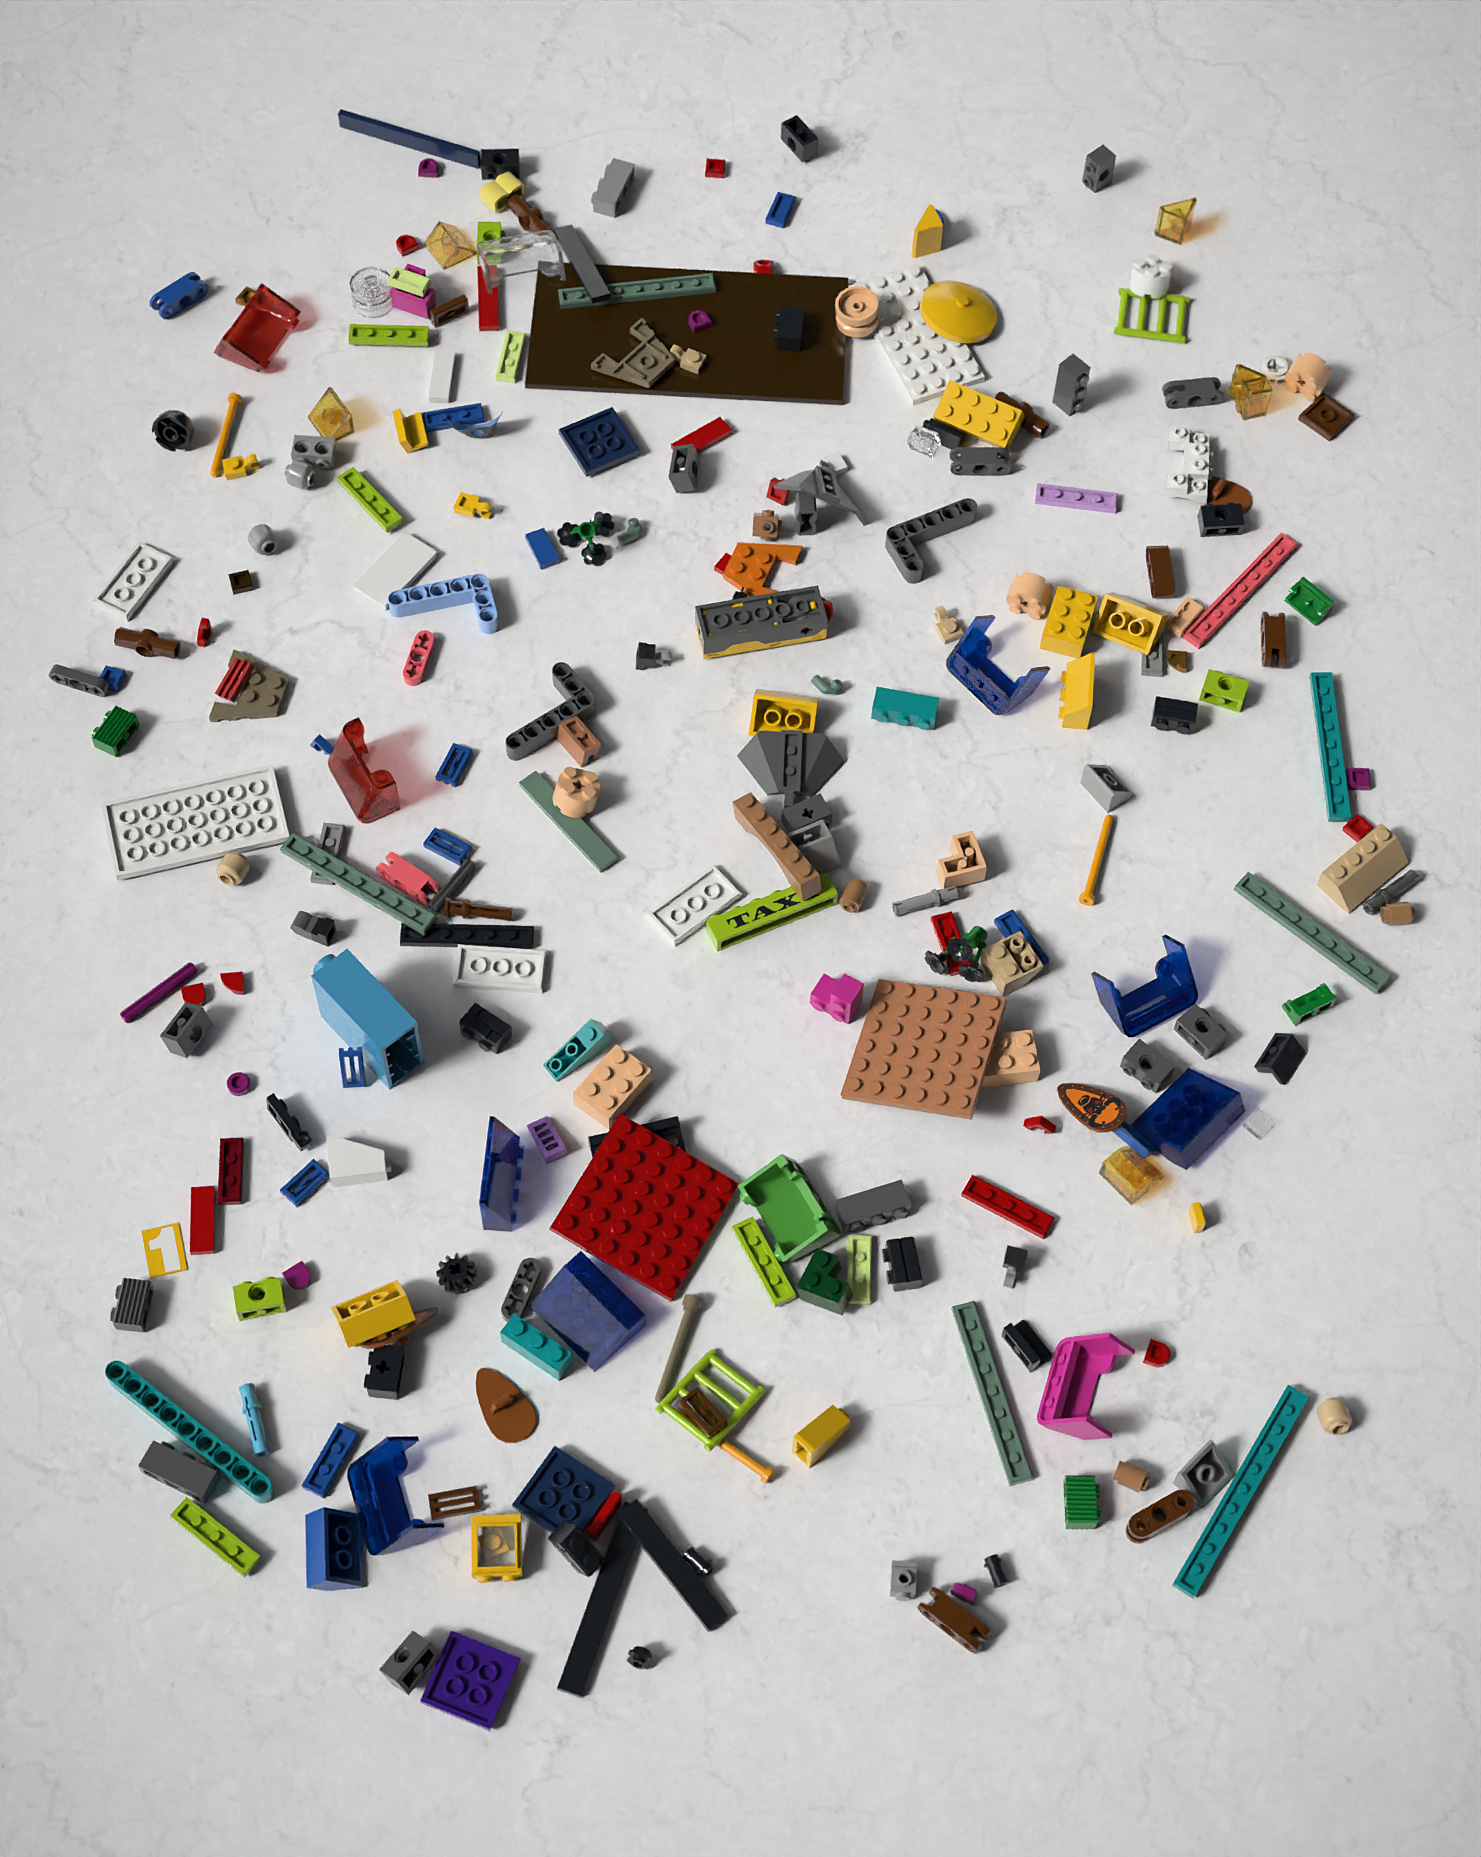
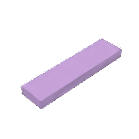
[1035,483,1118,514]

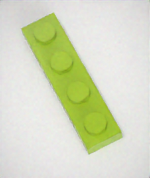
[348,324,429,346]
[337,467,403,533]
[732,1216,796,1308]
[170,1497,261,1578]

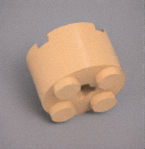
[1285,353,1332,400]
[1006,572,1054,619]
[552,767,600,818]

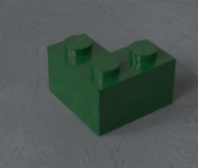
[796,1248,853,1316]

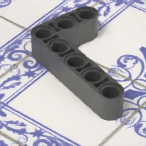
[885,498,977,584]
[505,662,596,761]

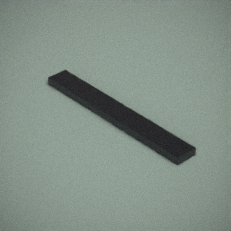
[557,1502,648,1698]

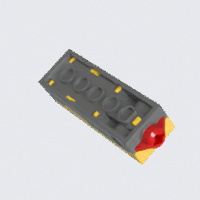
[695,585,834,659]

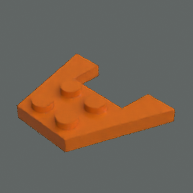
[723,542,802,597]

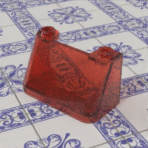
[213,283,301,373]
[328,717,401,824]

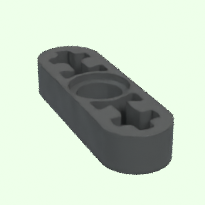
[48,664,109,697]
[501,1258,541,1322]

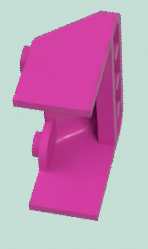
[1037,1333,1135,1440]

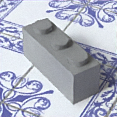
[591,158,635,218]

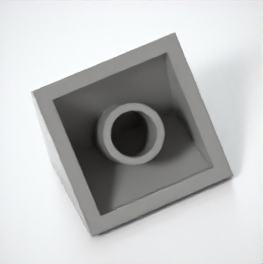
[1080,764,1133,813]
[1173,1440,1233,1508]

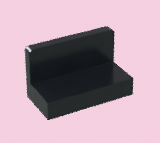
[921,418,967,450]
[1254,1033,1305,1085]
[1001,1320,1052,1373]

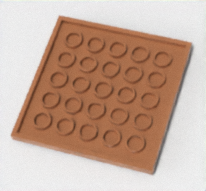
[840,979,1008,1120]

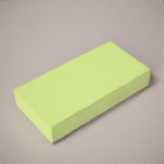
[387,267,432,297]

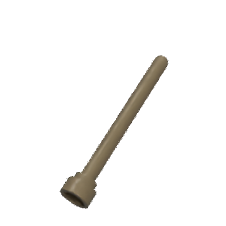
[655,1294,703,1403]

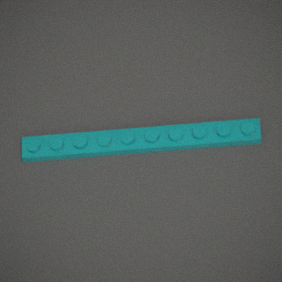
[1172,1385,1309,1599]

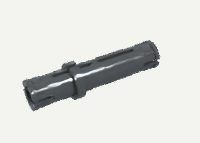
[1362,869,1419,915]

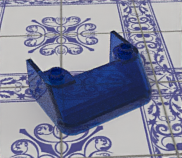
[946,615,1051,715]
[1091,934,1198,1037]
[347,1436,444,1556]

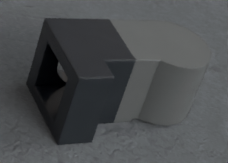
[290,911,336,947]

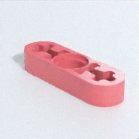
[403,630,435,686]

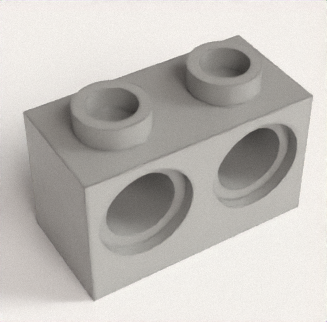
[291,435,337,469]

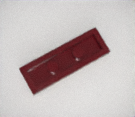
[217,1137,244,1205]

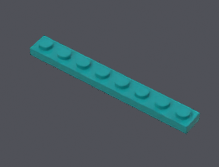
[1309,672,1351,822]

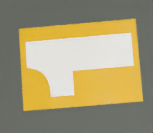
[142,1222,187,1278]

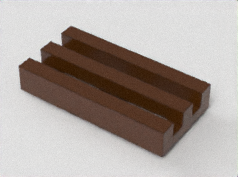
[430,295,469,328]
[678,1387,728,1439]
[428,1486,481,1520]

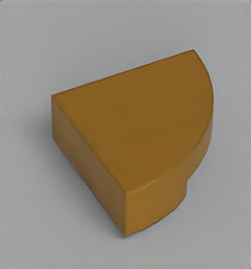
[235,286,263,306]
[1165,650,1187,673]

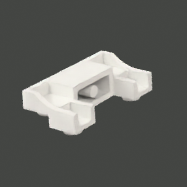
[1166,426,1213,503]

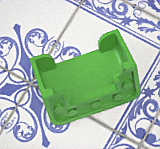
[738,1154,842,1264]

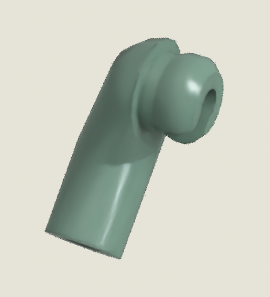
[617,518,641,545]
[811,675,843,694]

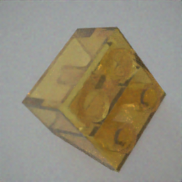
[1228,364,1273,421]
[1099,1145,1165,1205]

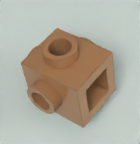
[752,510,782,541]

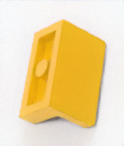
[392,408,429,453]

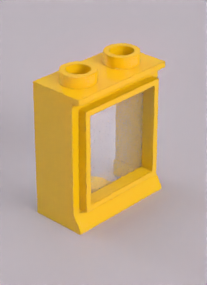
[471,1514,523,1583]

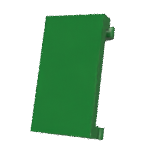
[1284,577,1334,626]
[1282,983,1337,1026]

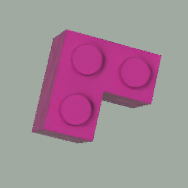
[390,264,436,319]
[810,973,864,1024]

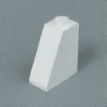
[326,1135,391,1187]

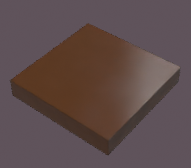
[1298,392,1355,441]

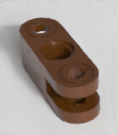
[1260,612,1286,668]
[1126,1490,1194,1544]
[917,1587,992,1654]

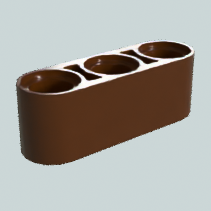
[1146,545,1175,598]

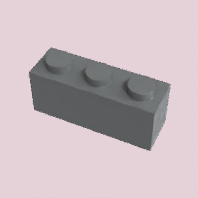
[1052,354,1091,416]
[835,1179,911,1233]
[138,1440,220,1504]

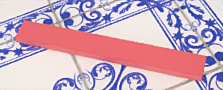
[1182,532,1298,649]

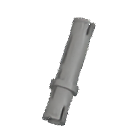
[892,885,959,916]

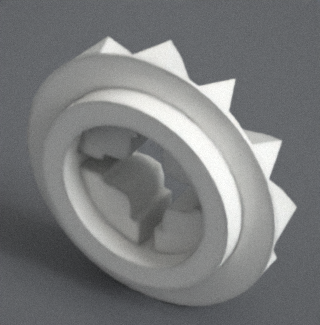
[1259,355,1291,383]

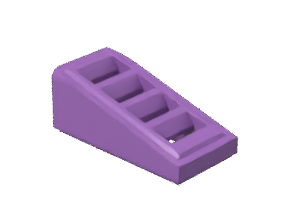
[527,1116,567,1165]

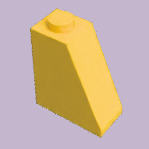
[792,1405,851,1468]

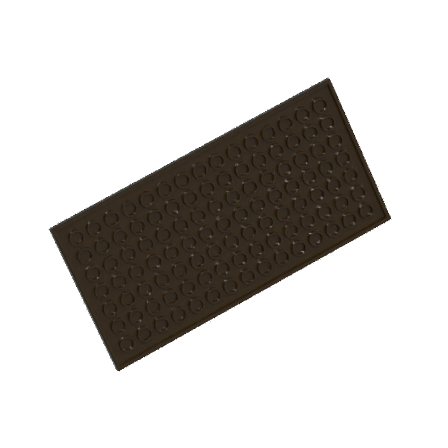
[525,261,848,405]

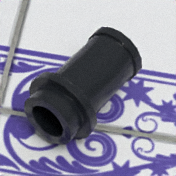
[683,1546,715,1577]
[984,1554,1009,1588]

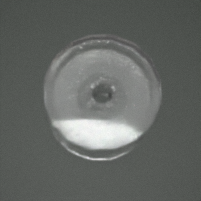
[350,267,393,318]

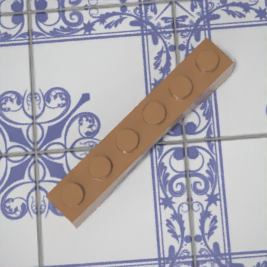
[733,792,822,901]

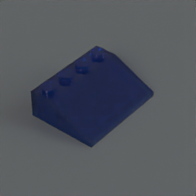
[1131,1068,1246,1170]
[479,1116,525,1232]
[530,1251,646,1372]

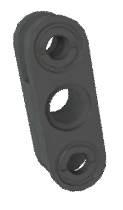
[1162,377,1224,409]
[949,447,1011,476]

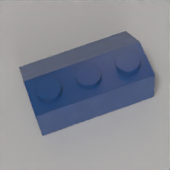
[305,1507,365,1591]

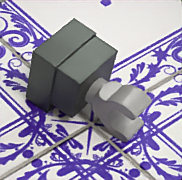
[636,642,671,670]
[1003,1245,1028,1288]

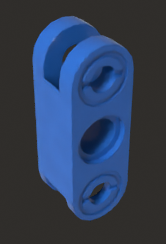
[149,272,209,319]

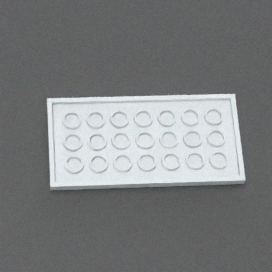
[848,263,985,406]
[101,765,290,880]

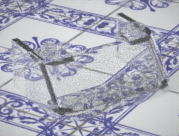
[477,230,566,294]

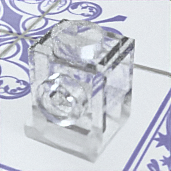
[907,425,941,459]

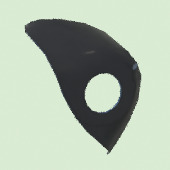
[447,411,503,438]

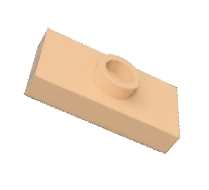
[1164,596,1205,638]

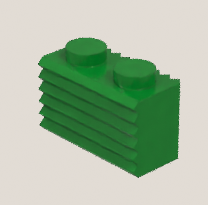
[92,705,140,757]
[1063,1475,1101,1530]

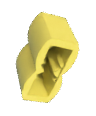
[480,172,525,213]

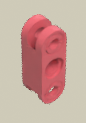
[376,852,441,906]

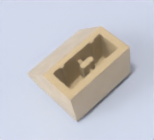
[980,931,1043,996]

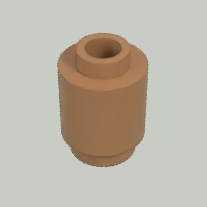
[839,879,867,912]
[1380,902,1415,926]
[1113,1461,1151,1493]

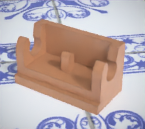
[556,715,602,767]

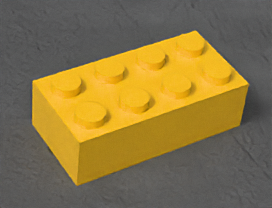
[933,380,1025,450]

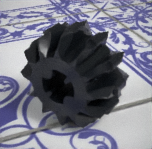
[436,1252,477,1294]

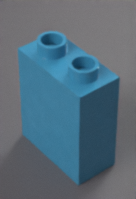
[311,949,424,1090]

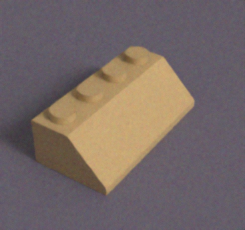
[1317,823,1408,914]

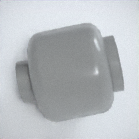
[284,460,317,490]
[248,524,279,555]

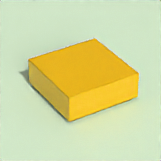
[1188,1202,1206,1233]

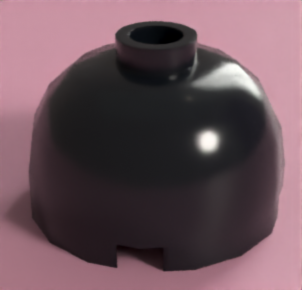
[152,410,194,452]

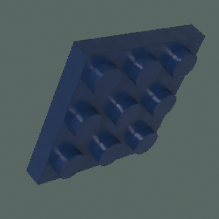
[559,407,640,477]
[512,1446,615,1533]

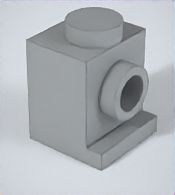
[890,1560,917,1601]

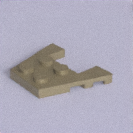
[591,318,675,388]
[209,650,290,722]

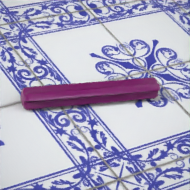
[120,962,197,1023]

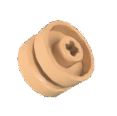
[835,286,879,338]

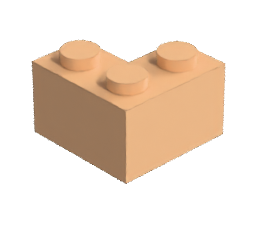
[936,831,987,889]

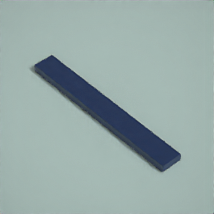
[338,109,481,169]

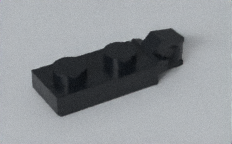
[266,1093,312,1151]

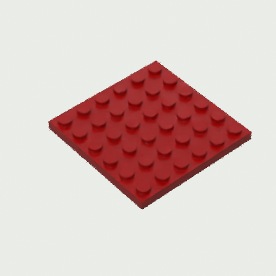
[549,1113,739,1302]

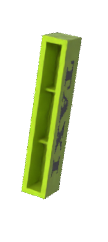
[706,873,838,952]

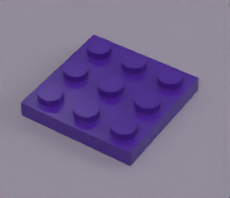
[420,1630,521,1731]

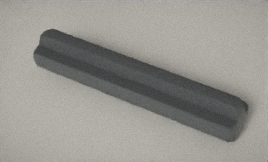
[429,859,476,912]

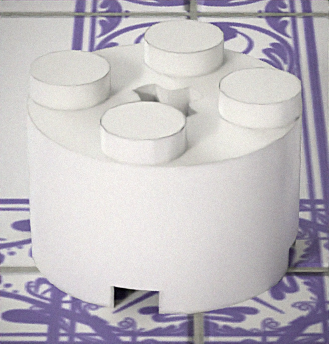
[1130,255,1172,298]

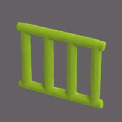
[1114,288,1190,343]
[655,1349,765,1452]

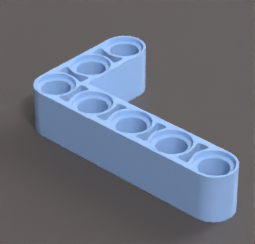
[388,574,499,634]

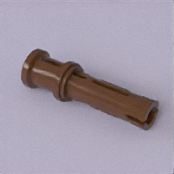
[444,897,512,922]

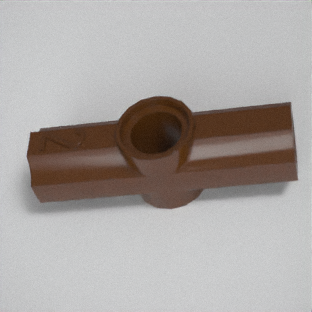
[507,194,554,244]
[994,392,1050,438]
[114,627,181,659]

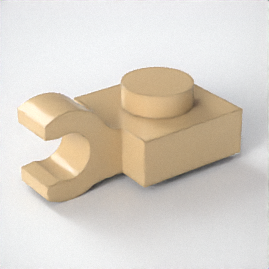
[670,345,706,374]
[934,605,964,645]

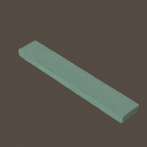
[519,771,617,872]

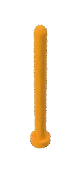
[210,393,242,477]
[1079,815,1113,906]
[677,1409,775,1484]

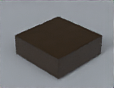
[228,570,254,595]

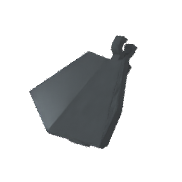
[773,460,866,525]
[737,730,844,809]

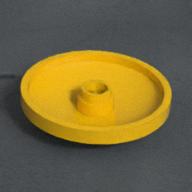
[920,280,997,343]

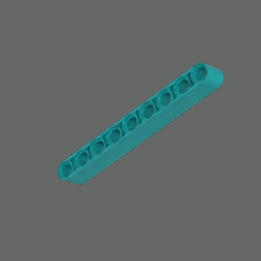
[105,1360,274,1504]

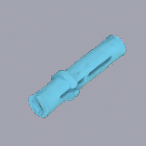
[239,1383,270,1457]

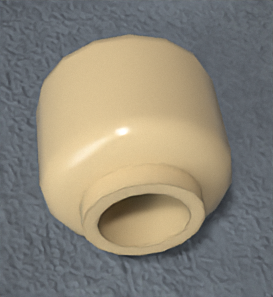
[216,853,250,886]
[1317,1398,1352,1435]

